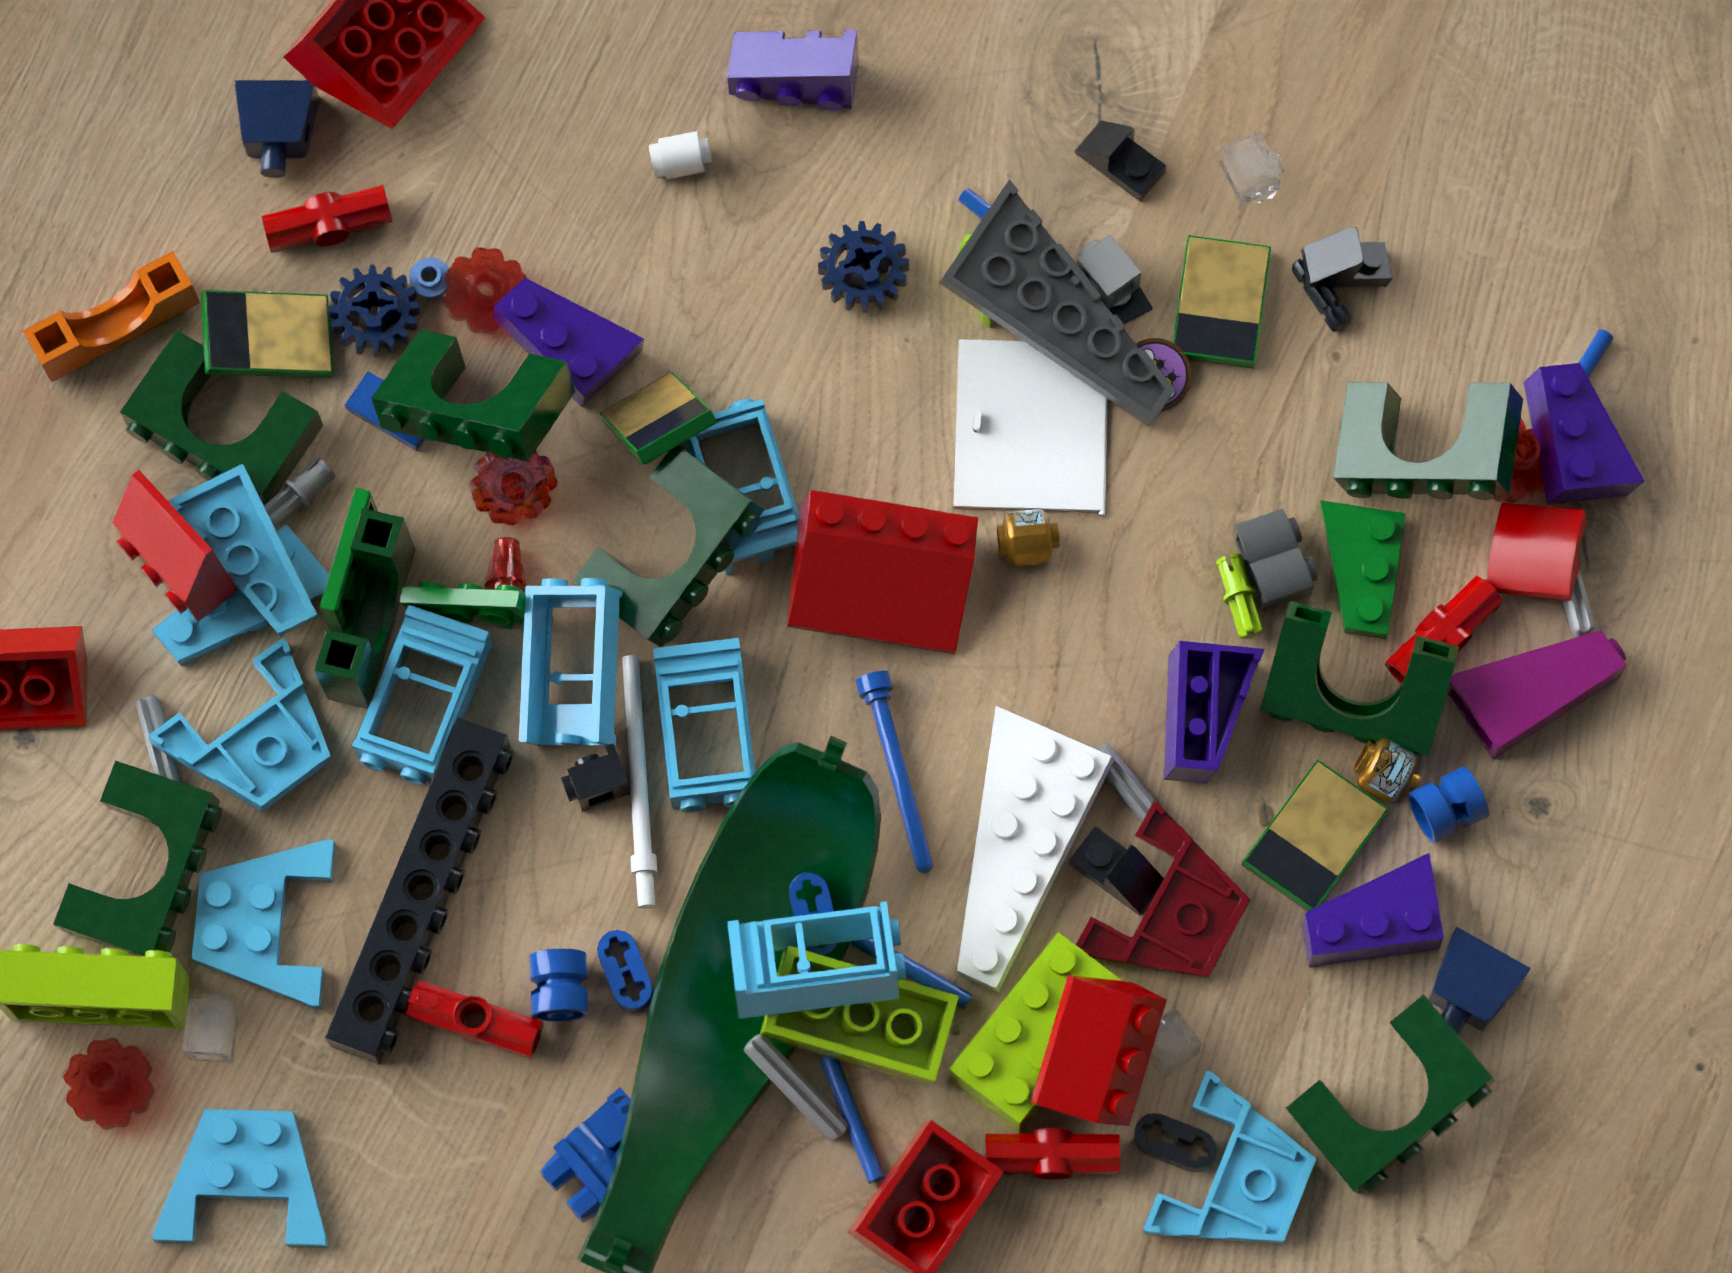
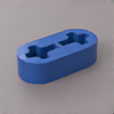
[789,872,837,955]
[597,930,653,1013]

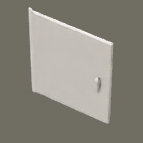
[953,339,1108,516]

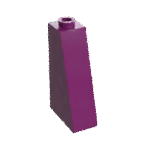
[1447,630,1627,759]

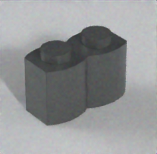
[1233,508,1318,611]

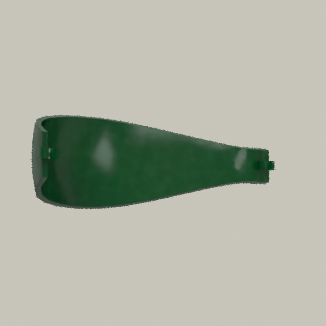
[577,736,881,1273]

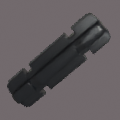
[1292,257,1351,332]

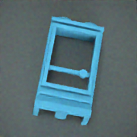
[685,399,799,575]
[519,578,622,746]
[352,605,493,786]
[653,638,755,813]
[727,901,906,1019]

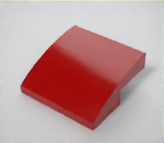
[1486,502,1588,600]

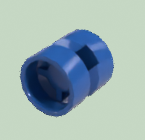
[1408,766,1489,844]
[529,948,589,1022]

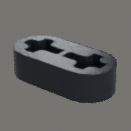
[1134,1113,1216,1173]

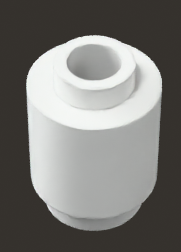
[649,131,712,180]

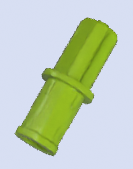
[1216,553,1263,639]

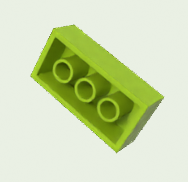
[949,932,1122,1133]
[0,944,191,1029]
[760,946,959,1086]

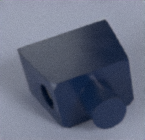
[235,80,319,178]
[1429,926,1531,1036]

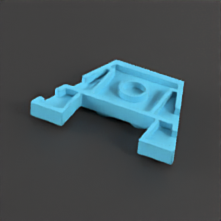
[148,637,331,812]
[192,839,336,1010]
[1142,1070,1316,1244]
[152,1109,328,1248]

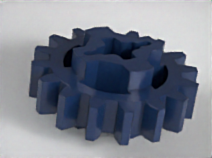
[818,221,909,313]
[328,264,421,357]

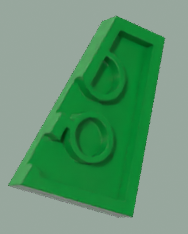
[1319,500,1405,640]
[400,582,553,630]

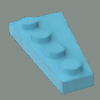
[168,464,319,637]
[152,524,329,666]

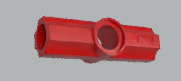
[261,185,393,253]
[1385,575,1503,685]
[405,980,544,1059]
[985,1128,1120,1180]

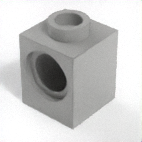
[1077,234,1141,309]

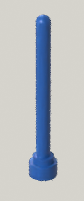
[855,671,933,873]

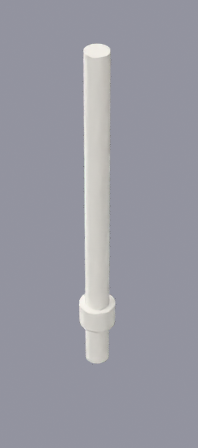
[622,655,657,909]

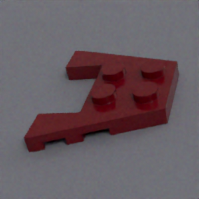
[1076,801,1251,978]

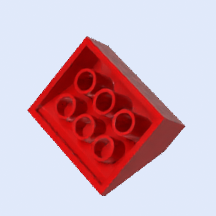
[283,0,485,129]
[787,490,978,654]

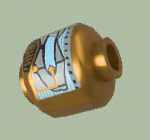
[996,509,1060,567]
[1353,738,1421,802]

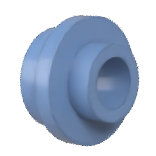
[409,258,451,299]

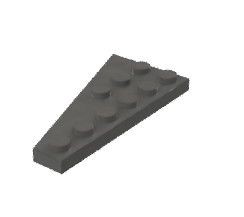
[939,179,1175,427]

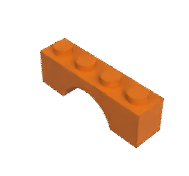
[23,251,200,382]

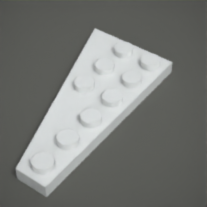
[957,706,1114,992]

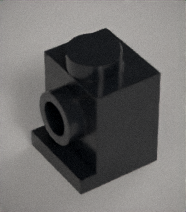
[561,743,631,812]

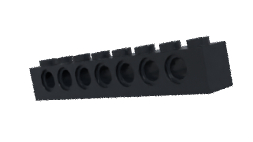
[325,718,513,1065]

